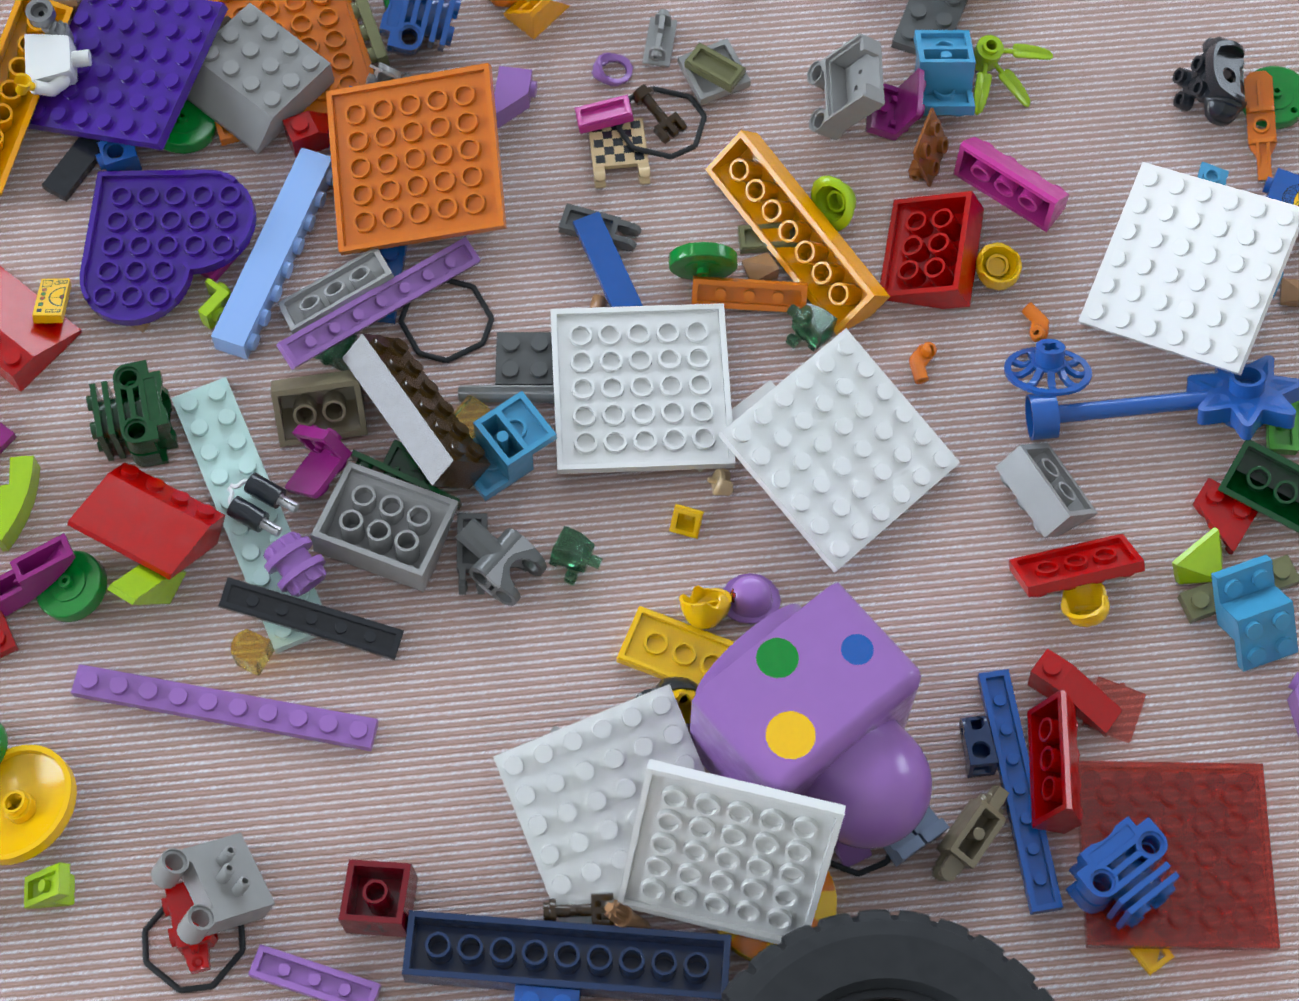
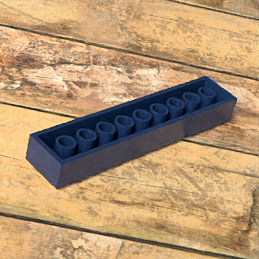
[402,910,731,1001]

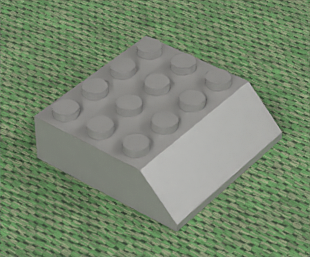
[187,2,334,154]

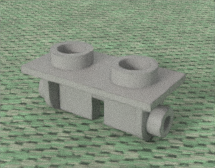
[642,9,677,67]

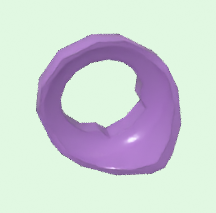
[592,52,633,86]

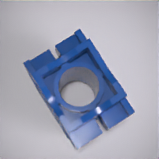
[379,0,462,56]
[1065,816,1180,931]

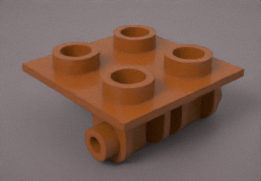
[908,108,949,187]

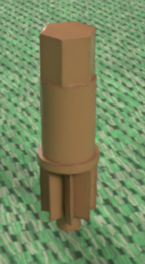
[603,899,652,929]

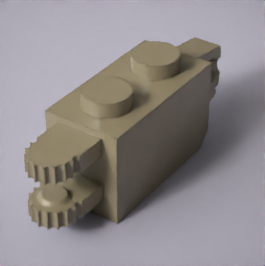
[931,785,1009,882]

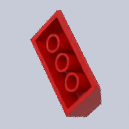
[1027,690,1083,834]

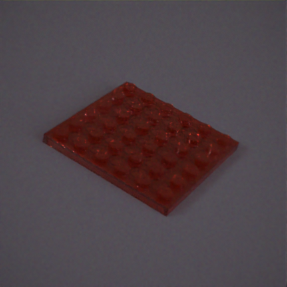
[1078,761,1280,951]

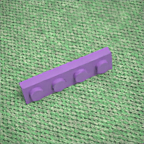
[248,944,382,1001]

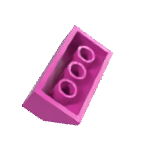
[953,137,1069,232]

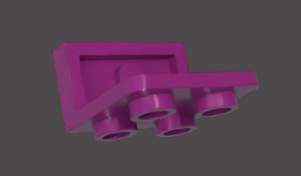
[866,68,926,141]
[285,424,352,499]

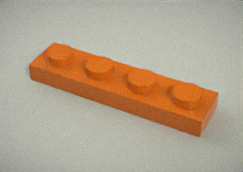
[691,276,808,313]

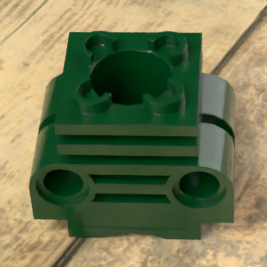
[86,360,179,467]

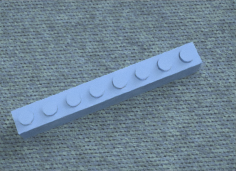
[211,147,333,359]

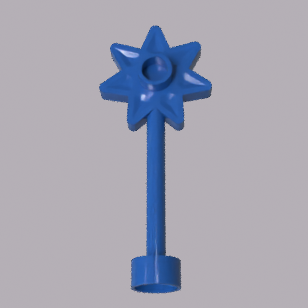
[1025,355,1299,441]

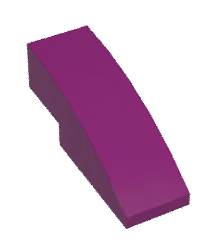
[0,533,76,616]

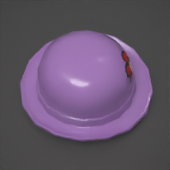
[723,573,781,624]

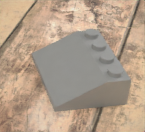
[311,461,459,592]

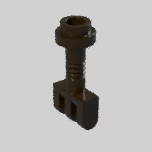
[633,84,687,144]
[543,893,614,926]

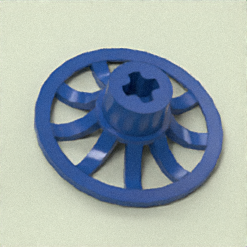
[1004,339,1092,396]

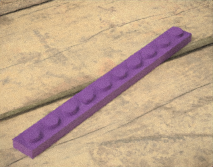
[71,664,379,752]

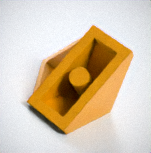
[503,0,570,39]

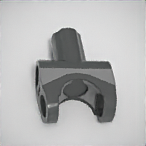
[455,518,547,606]

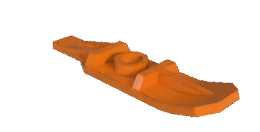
[1244,71,1277,181]

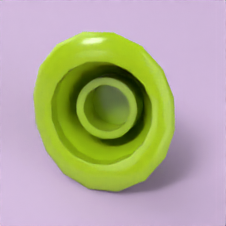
[811,176,856,231]

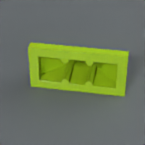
[1172,527,1223,584]

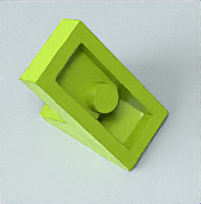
[24,862,75,909]

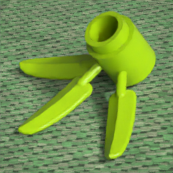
[973,35,1053,115]

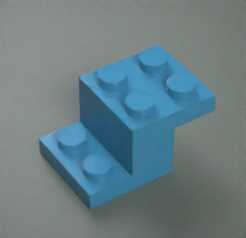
[914,30,976,117]
[473,391,557,502]
[1211,555,1298,672]

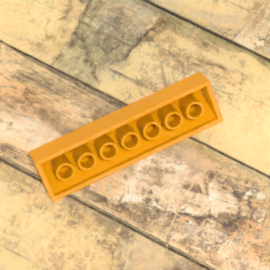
[0,0,73,196]
[705,130,890,335]

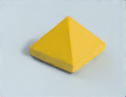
[669,504,704,539]

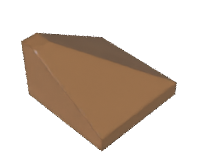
[742,252,779,280]
[1280,278,1299,307]

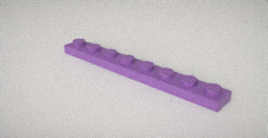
[276,237,481,370]

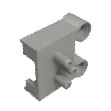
[807,33,885,140]
[151,832,275,945]

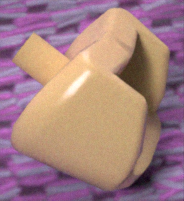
[707,468,734,496]

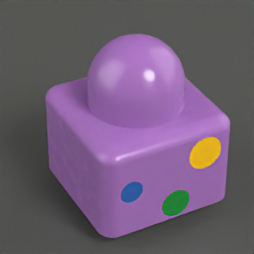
[690,582,932,849]

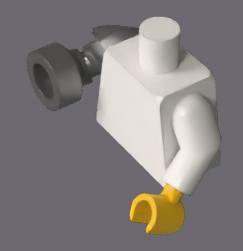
[13,0,92,97]

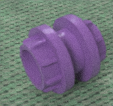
[263,531,327,597]

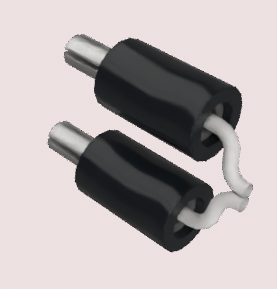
[227,472,299,537]

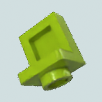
[198,278,231,330]

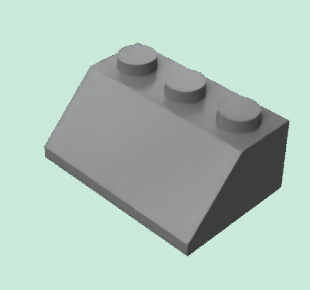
[996,443,1098,538]

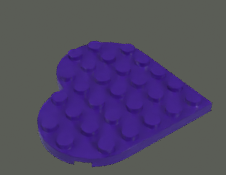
[80,169,257,326]

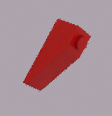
[1028,648,1123,735]

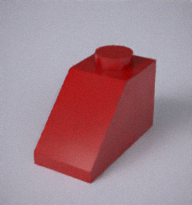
[282,110,330,158]

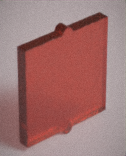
[1081,676,1146,743]

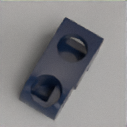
[959,715,998,778]

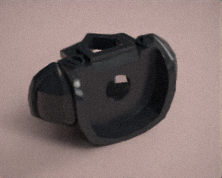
[1173,37,1247,127]

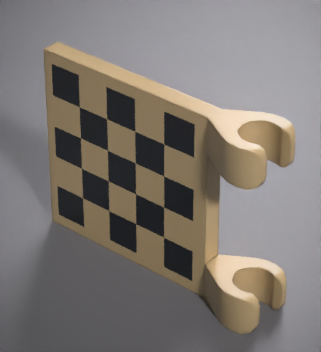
[589,118,650,189]

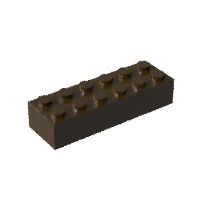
[342,333,491,489]

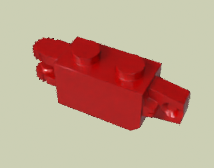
[161,866,219,974]

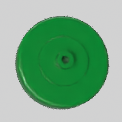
[1243,66,1299,129]
[164,99,216,154]
[669,242,738,280]
[36,550,107,622]

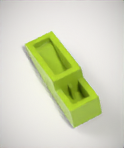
[0,455,40,552]

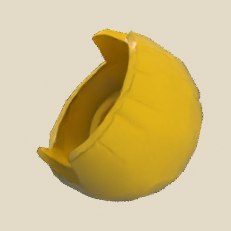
[976,242,1022,291]
[1061,583,1110,628]
[679,585,732,629]

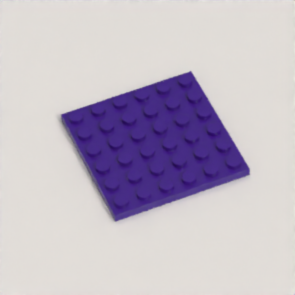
[28,0,228,150]

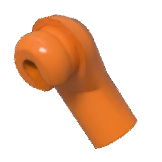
[1021,302,1050,342]
[909,342,937,384]

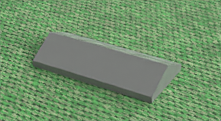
[278,248,394,334]

